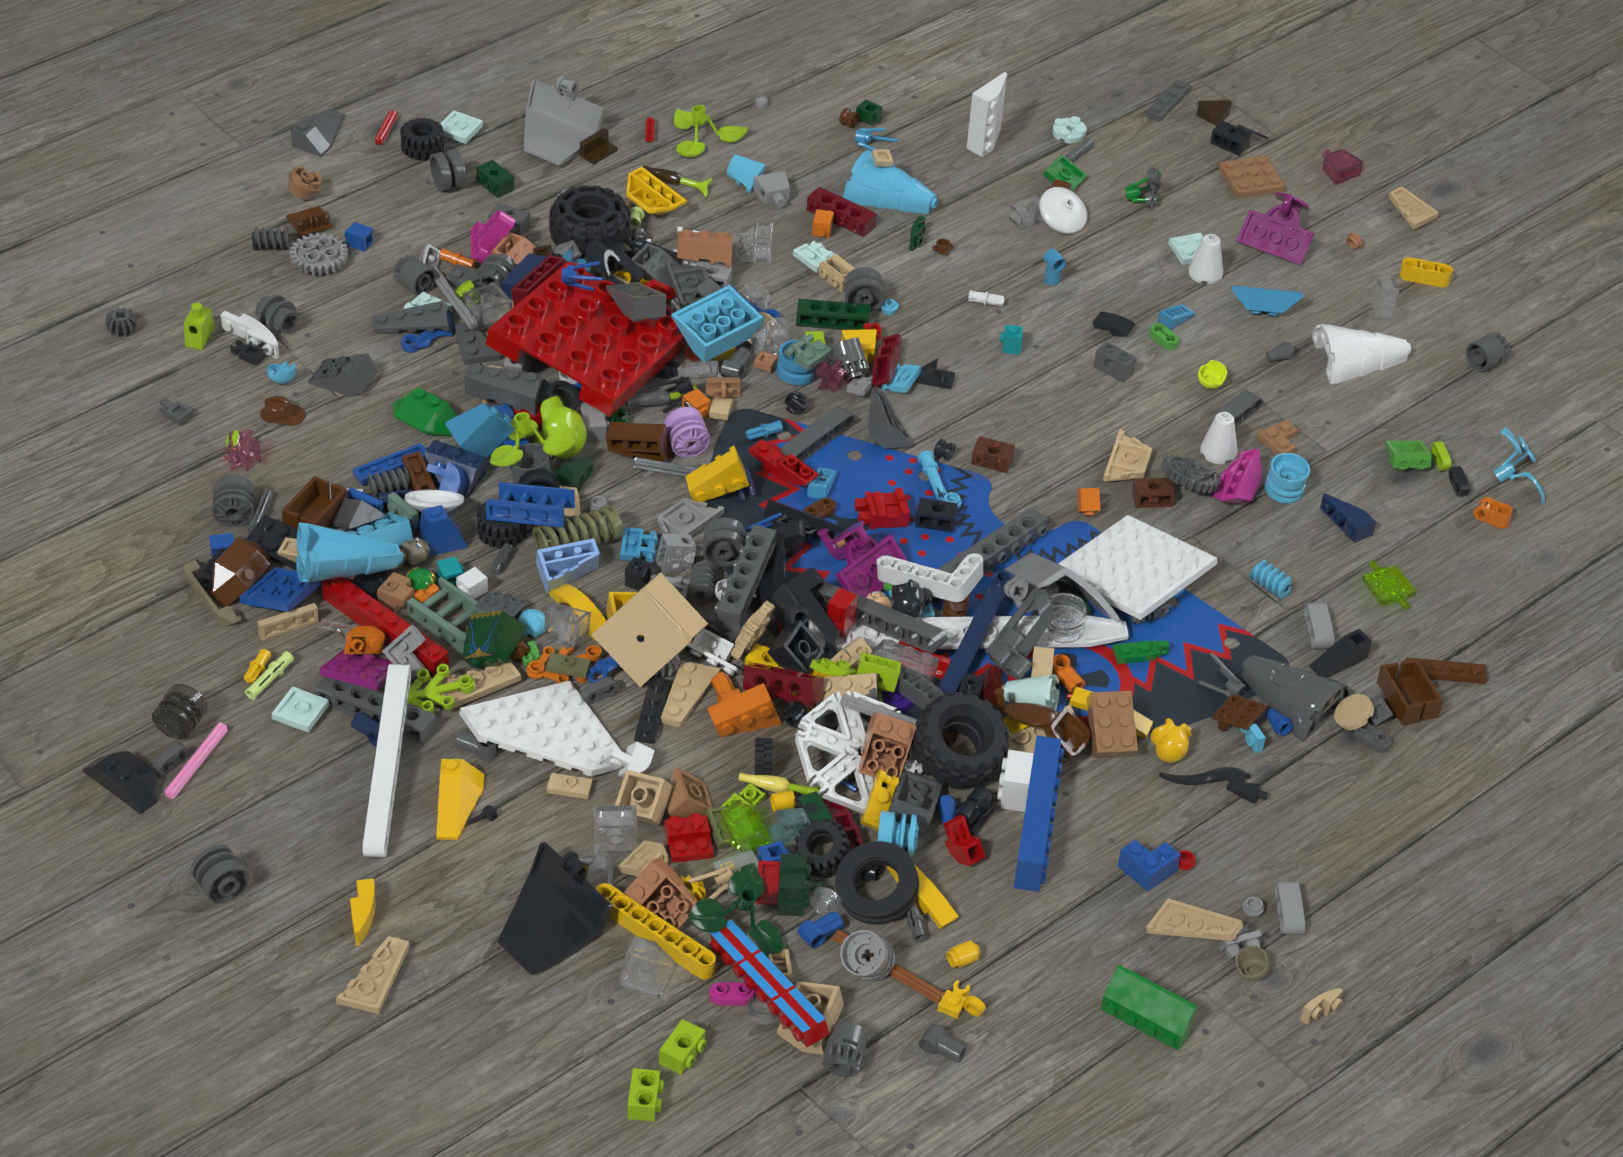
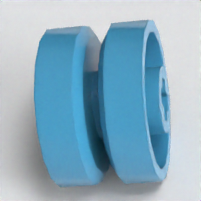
[776,340,817,385]

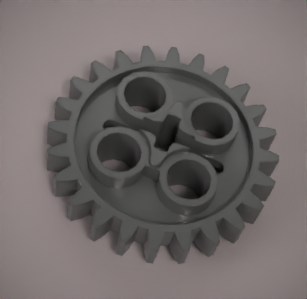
[1160,454,1221,493]

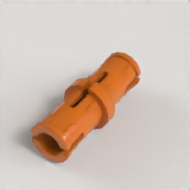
[439,248,476,268]

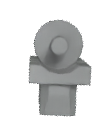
[1218,926,1262,961]

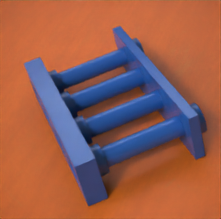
[486,482,575,527]

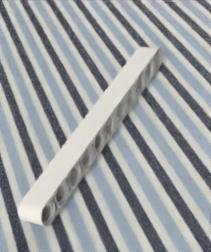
[363,664,411,857]

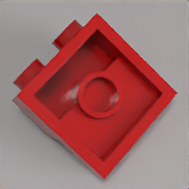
[664,813,714,863]

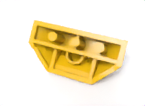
[626,167,687,215]

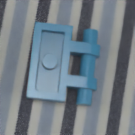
[620,527,658,563]

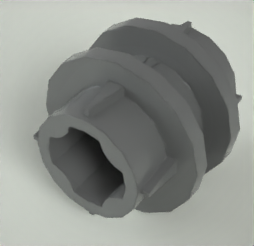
[478,253,515,294]
[255,294,299,335]

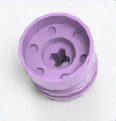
[664,407,710,458]

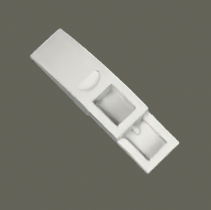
[220,311,279,359]

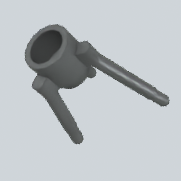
[1198,653,1246,698]

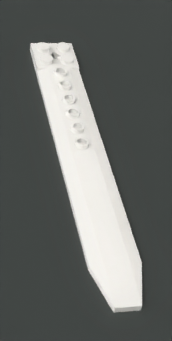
[808,615,1129,653]

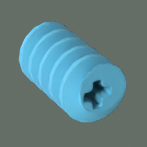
[1249,560,1292,599]

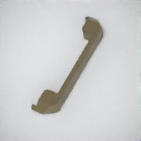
[183,559,242,626]

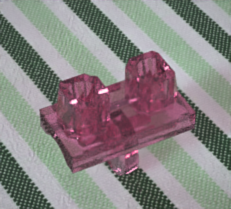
[815,358,847,393]

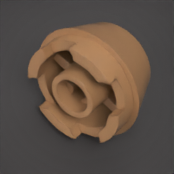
[288,166,322,200]

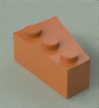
[707,683,782,737]

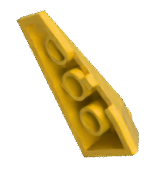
[436,759,484,840]

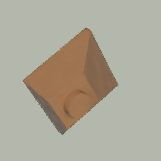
[666,767,714,818]

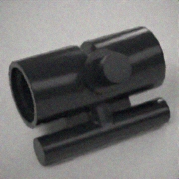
[954,786,995,836]

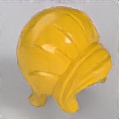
[1151,718,1192,763]

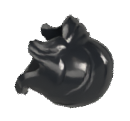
[891,579,932,618]

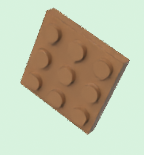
[1218,156,1286,198]

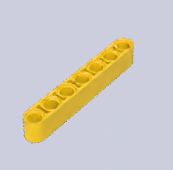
[595,883,716,980]

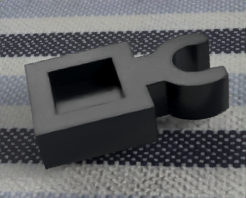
[230,340,265,365]

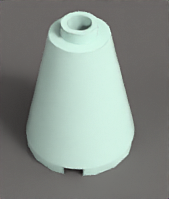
[1002,674,1059,711]

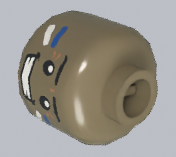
[401,538,430,566]

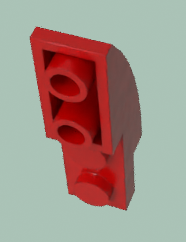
[749,439,819,486]

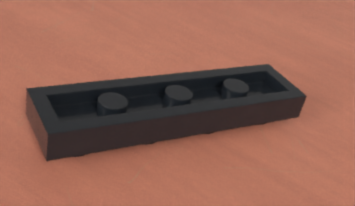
[634,677,671,744]

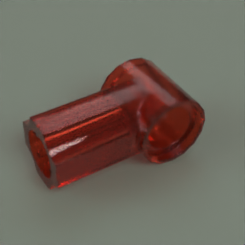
[981,665,1003,705]

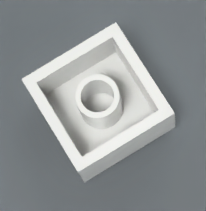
[997,750,1034,812]

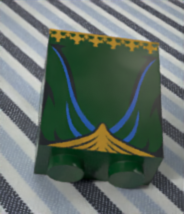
[462,610,526,668]

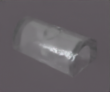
[677,360,719,379]

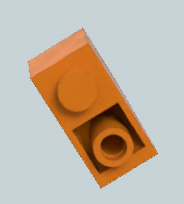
[344,626,385,654]

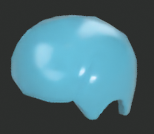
[267,361,296,384]
[518,609,549,638]

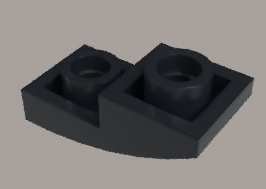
[1092,311,1135,336]

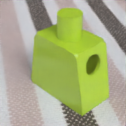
[184,303,215,350]

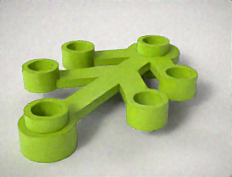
[407,664,476,713]

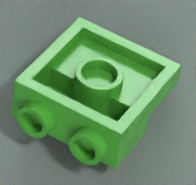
[1385,440,1432,470]

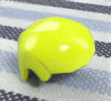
[1197,360,1227,389]

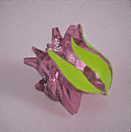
[222,430,262,471]

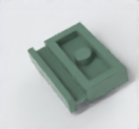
[387,492,419,536]

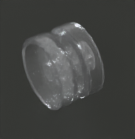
[1043,593,1087,644]

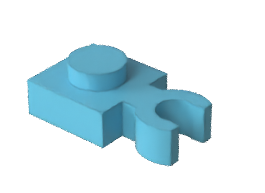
[1239,724,1266,754]

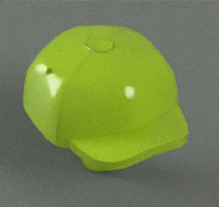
[533,396,587,459]

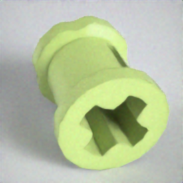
[630,206,645,229]

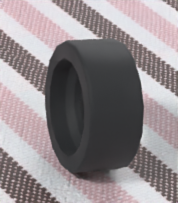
[543,380,581,411]

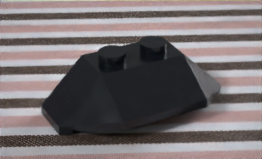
[83,751,157,814]

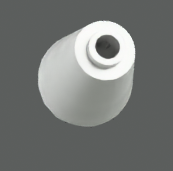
[1188,234,1224,284]
[1200,412,1238,464]

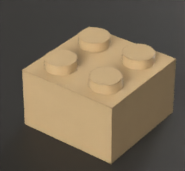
[613,770,673,826]

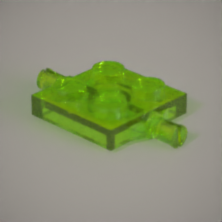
[1362,560,1416,610]

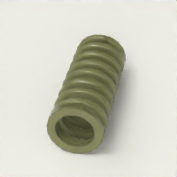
[533,505,623,550]

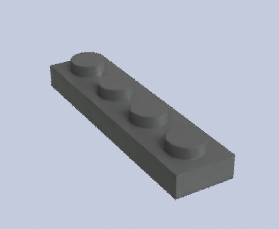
[1145,80,1191,122]

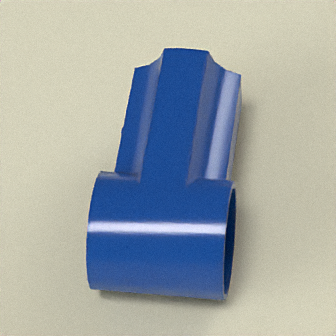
[797,912,844,949]

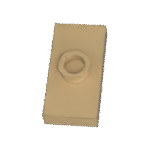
[547,773,593,799]

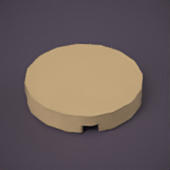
[1334,694,1374,731]

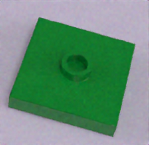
[1042,154,1088,192]

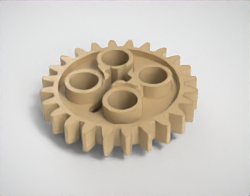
[731,601,775,660]

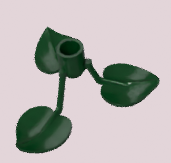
[688,863,783,954]

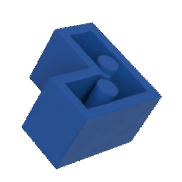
[1118,840,1181,891]

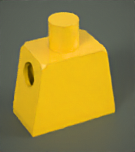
[841,329,876,363]

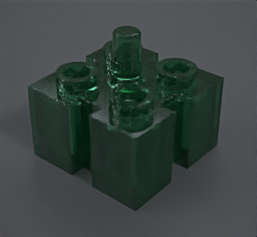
[777,854,823,916]

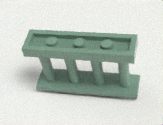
[407,577,489,654]

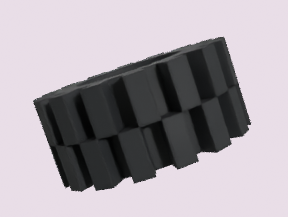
[754,738,773,775]

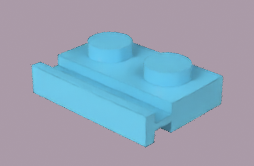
[882,364,922,393]

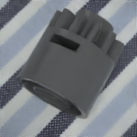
[393,255,437,296]
[1466,331,1511,371]
[830,338,869,381]
[822,1022,868,1077]

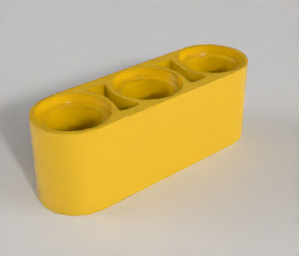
[1399,257,1453,288]

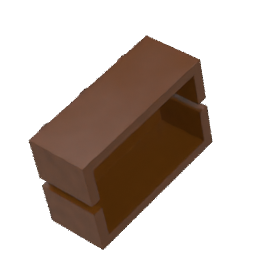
[282,476,348,529]
[1377,658,1443,725]

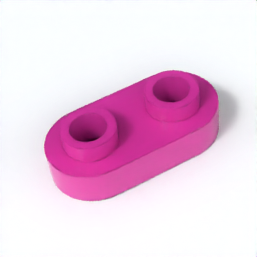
[709,982,754,1006]

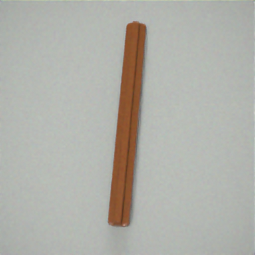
[833,930,944,1004]

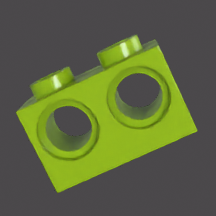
[627,1068,664,1122]

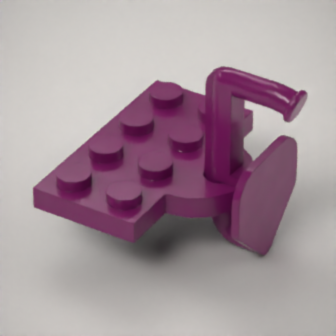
[1236,192,1315,266]
[817,520,907,598]

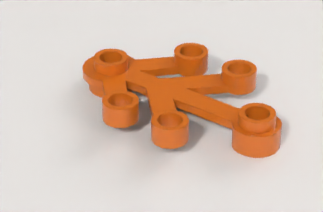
[526,641,602,684]

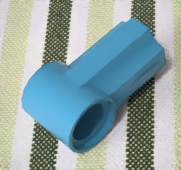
[1043,249,1066,286]

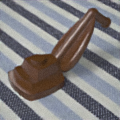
[994,688,1091,758]

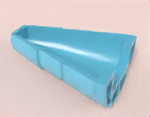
[843,150,938,214]
[296,522,403,583]

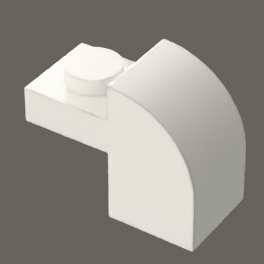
[603,742,655,778]

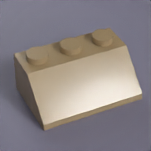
[777,981,844,1055]

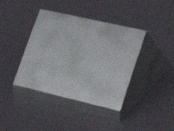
[332,498,384,529]

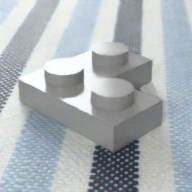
[382,624,426,681]

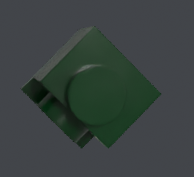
[856,99,883,126]

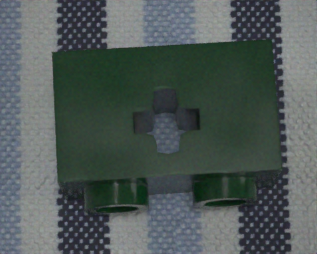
[476,160,514,198]

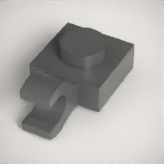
[160,398,193,425]

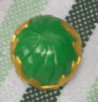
[406,567,436,596]

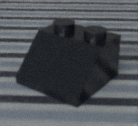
[767,620,825,674]

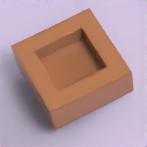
[754,351,778,372]

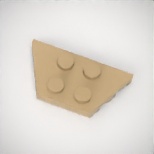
[1103,429,1152,481]

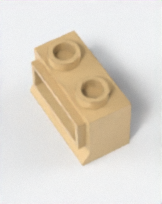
[818,253,856,293]

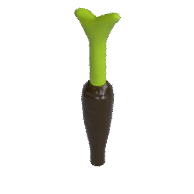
[643,166,712,198]

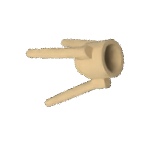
[689,865,732,899]

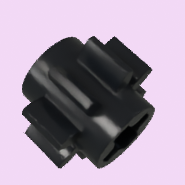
[785,391,808,415]
[783,702,809,728]

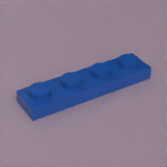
[353,443,426,486]

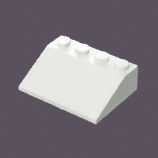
[967,72,1007,157]

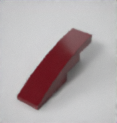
[872,334,902,387]
[822,799,864,850]

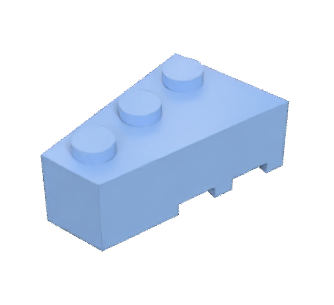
[536,538,600,595]

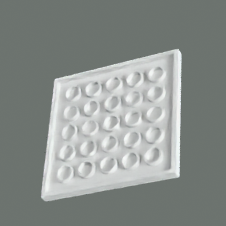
[1058,515,1217,620]

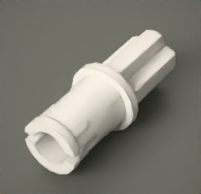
[968,290,1004,306]

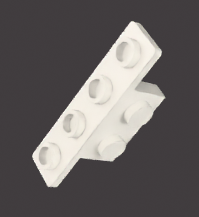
[683,628,743,676]

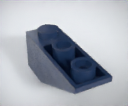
[1320,493,1376,543]

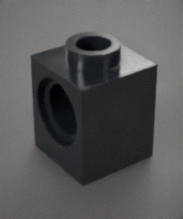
[625,557,652,591]

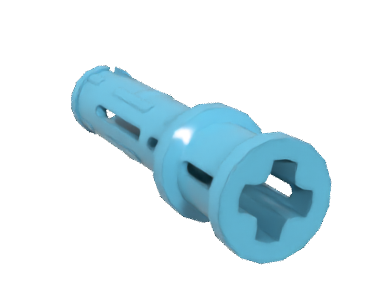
[917,450,947,500]

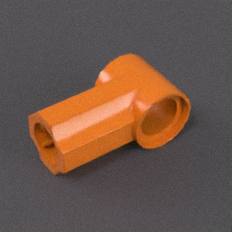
[1052,654,1085,693]
[711,672,740,703]

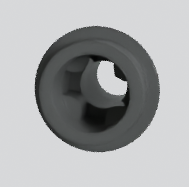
[1266,342,1295,362]

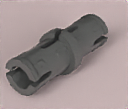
[907,901,927,943]

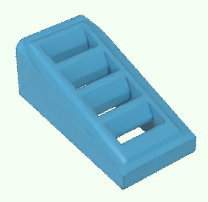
[1158,304,1195,330]
[807,467,837,499]

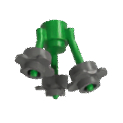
[1125,167,1162,210]

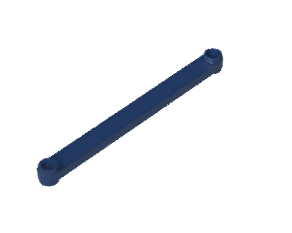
[938,571,1011,696]

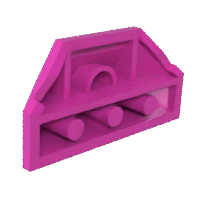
[1212,449,1262,504]

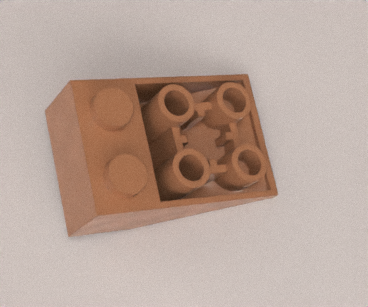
[491,232,536,267]
[858,712,916,779]
[625,857,697,929]

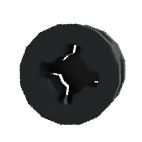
[934,438,956,461]

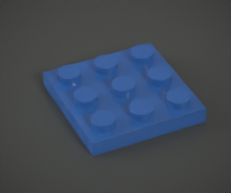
[239,567,324,612]

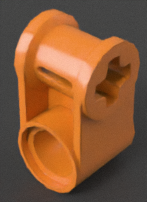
[1473,497,1513,529]

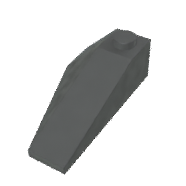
[291,108,344,157]

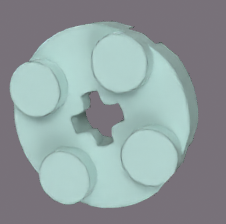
[1052,116,1087,144]

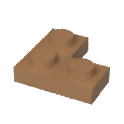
[1257,420,1298,455]

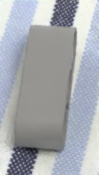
[1304,603,1335,649]
[1275,882,1305,935]

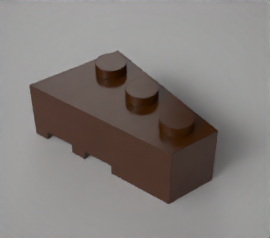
[605,422,672,462]

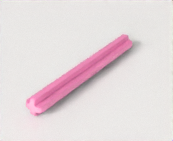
[164,723,228,799]

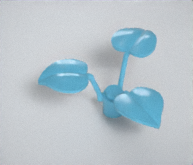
[1493,427,1545,504]

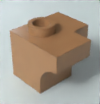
[377,572,414,614]

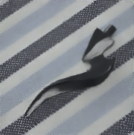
[1159,767,1268,804]

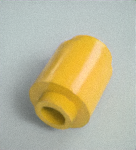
[946,940,980,968]

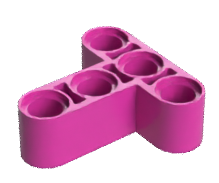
[470,210,515,264]

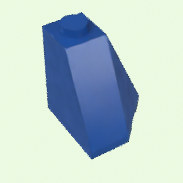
[419,505,468,556]

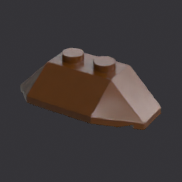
[211,538,270,607]

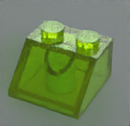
[719,799,773,852]

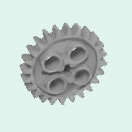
[289,232,348,276]

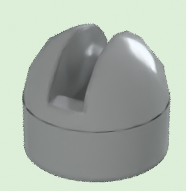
[755,94,768,109]

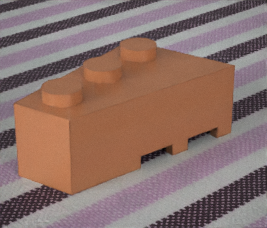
[677,230,733,267]

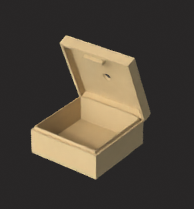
[592,573,708,687]

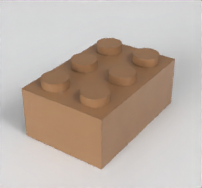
[1087,691,1138,758]

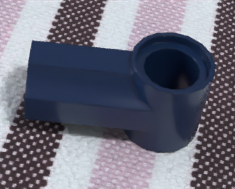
[351,712,380,747]

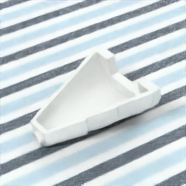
[1312,324,1411,384]

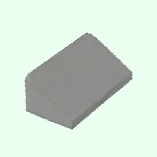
[418,243,440,269]

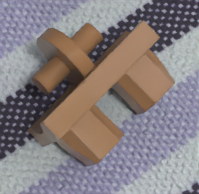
[706,377,740,398]

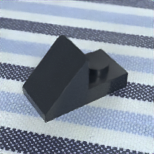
[915,359,955,389]

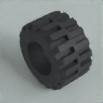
[400,118,444,160]
[477,498,526,549]
[794,818,852,878]

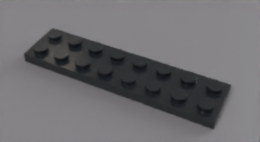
[245,515,396,601]

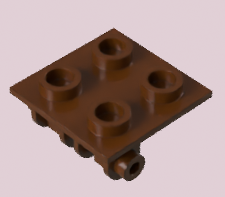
[286,206,333,236]
[1211,694,1268,731]

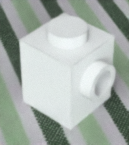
[456,567,488,600]

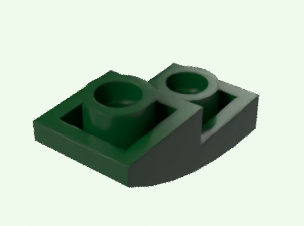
[909,215,926,252]

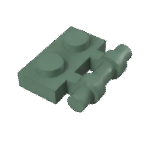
[785,334,832,371]

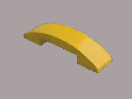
[549,584,606,641]

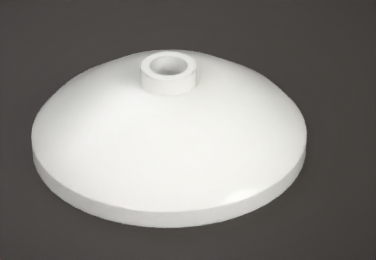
[1039,187,1087,234]
[405,490,464,513]

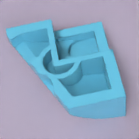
[727,154,766,193]

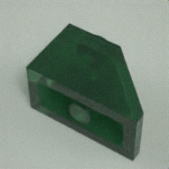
[555,456,593,493]

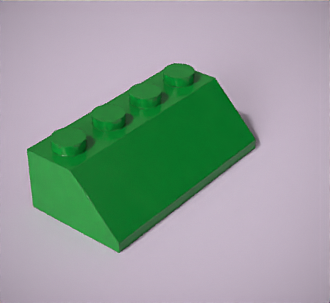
[1101,965,1197,1051]

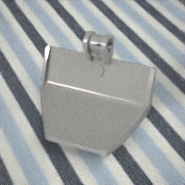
[524,76,604,166]
[1004,553,1120,622]

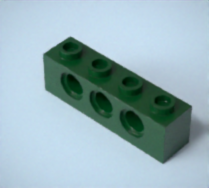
[796,298,870,330]

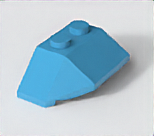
[1230,285,1303,316]

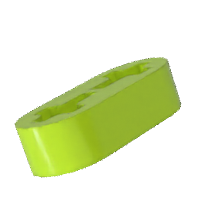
[1431,441,1451,471]

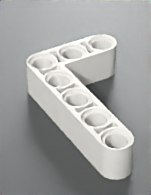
[877,553,984,602]

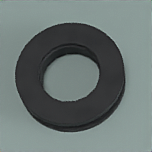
[835,841,919,925]

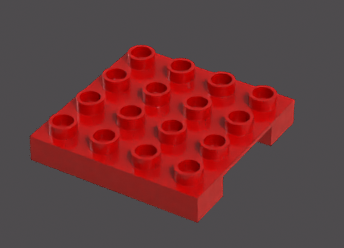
[485,261,687,417]

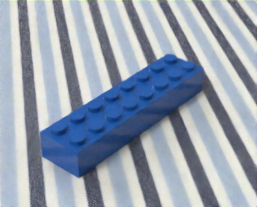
[1014,735,1064,892]

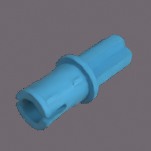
[746,420,783,440]

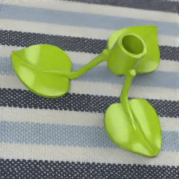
[674,105,748,157]
[490,412,576,467]

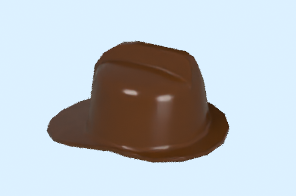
[260,396,306,426]

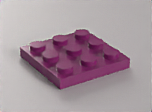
[319,649,393,690]

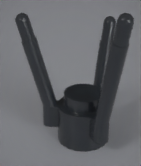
[647,376,694,413]

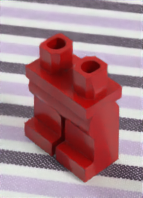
[854,488,910,530]

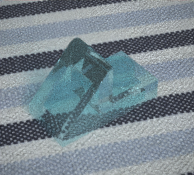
[767,808,811,844]

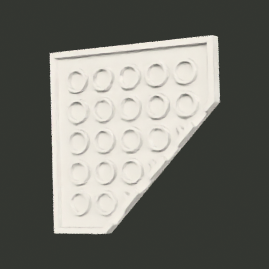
[459,681,621,777]

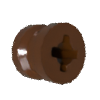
[839,108,860,128]

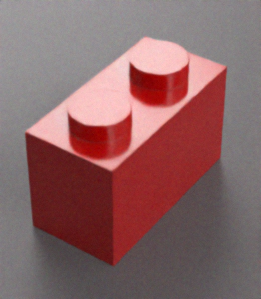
[827,588,857,638]

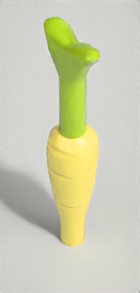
[738,773,824,800]

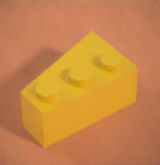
[686,445,749,502]

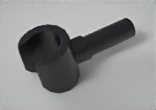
[467,805,498,825]

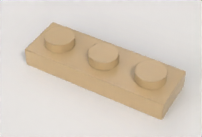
[257,603,319,640]

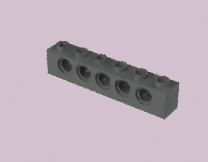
[714,525,776,628]
[316,677,437,745]

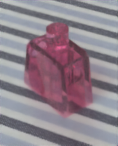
[1322,149,1363,185]

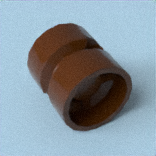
[942,593,970,617]

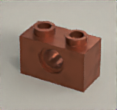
[971,436,1015,473]
[1132,478,1175,508]

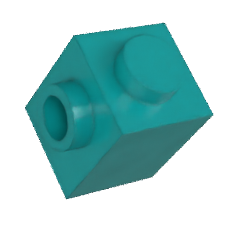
[999,325,1023,355]
[437,557,464,587]

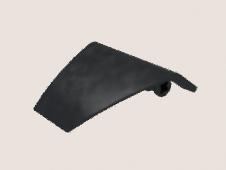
[497,842,613,975]

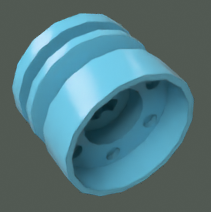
[1265,453,1310,504]
[877,811,919,859]

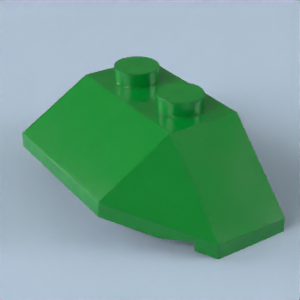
[392,387,456,437]

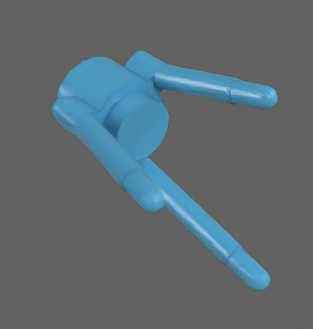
[855,128,897,151]

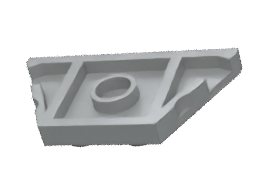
[657,498,724,536]

